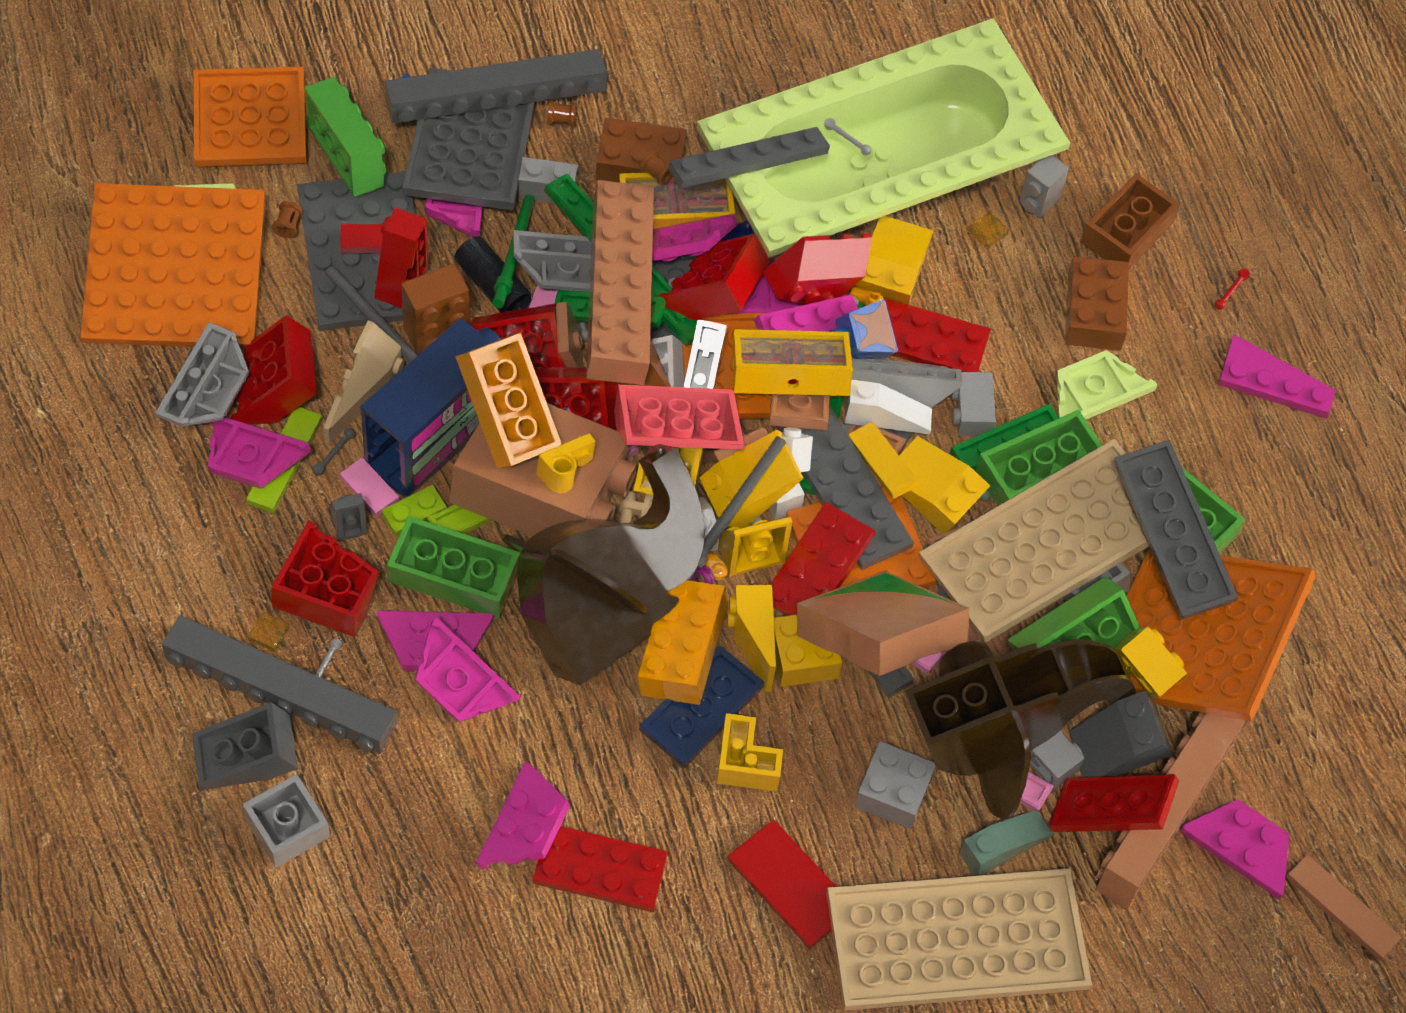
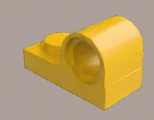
[536,433,596,493]

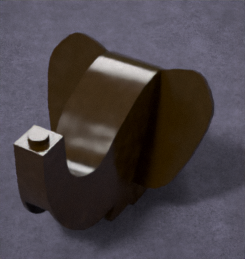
[502,444,705,685]
[905,640,1136,819]

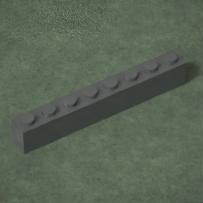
[385,49,607,124]
[162,615,397,754]

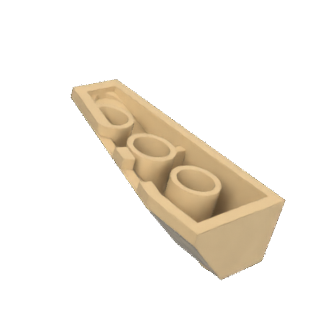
[323,320,404,444]

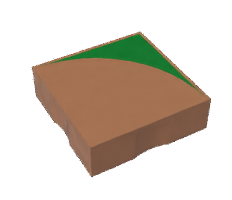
[797,571,969,676]

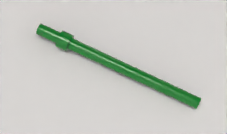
[492,194,535,308]

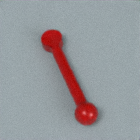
[1215,268,1250,310]

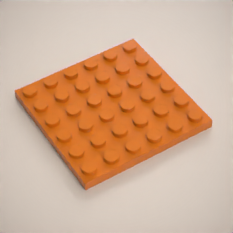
[80,183,266,349]
[1126,547,1315,721]

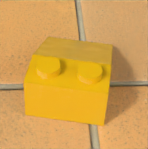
[856,216,934,305]
[700,430,804,528]
[899,436,990,533]
[719,517,793,577]
[727,585,776,692]

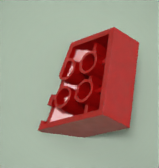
[657,233,770,321]
[763,233,872,305]
[470,303,566,367]
[231,315,317,425]
[534,367,617,431]
[271,520,379,637]

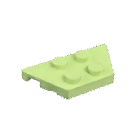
[1056,350,1157,420]

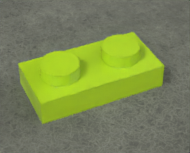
[381,485,447,538]

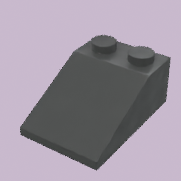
[1069,690,1173,777]
[192,702,298,790]

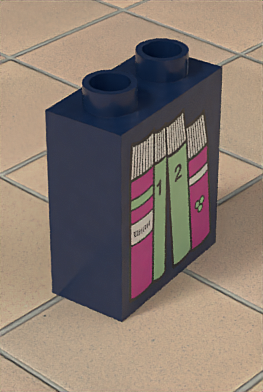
[360,318,500,498]

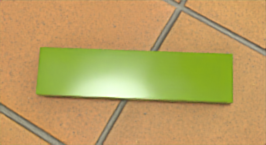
[246,407,323,514]

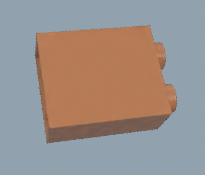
[449,403,638,536]

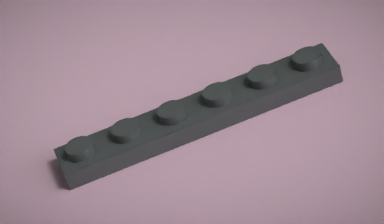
[668,127,830,188]

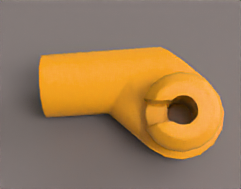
[850,287,884,306]
[704,553,728,580]

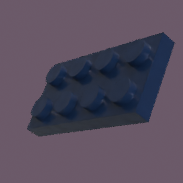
[639,645,765,768]

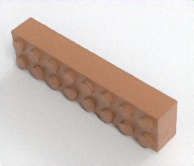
[586,180,654,385]
[1095,712,1248,910]

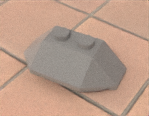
[513,230,591,292]
[155,322,249,427]
[852,358,962,408]

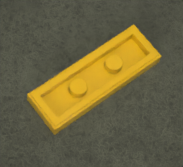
[848,421,918,499]

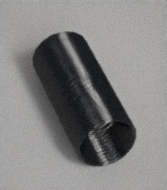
[454,236,532,313]

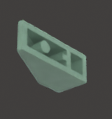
[959,810,1053,876]

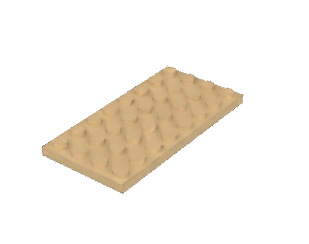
[919,439,1149,643]
[826,868,1092,1011]

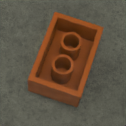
[596,117,687,182]
[1081,173,1180,269]
[1065,256,1129,351]
[401,263,469,355]

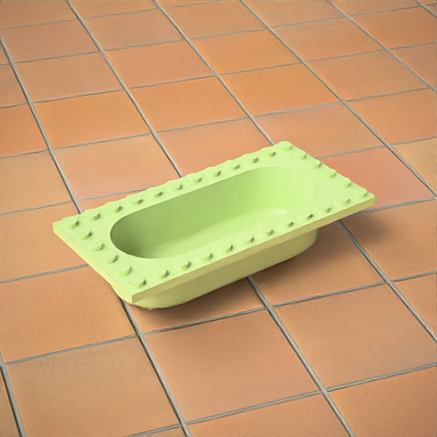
[697,18,1070,257]

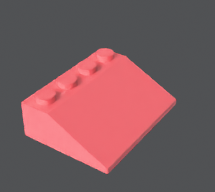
[614,384,744,450]

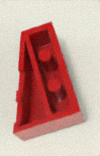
[374,207,428,308]

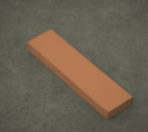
[1286,854,1402,961]

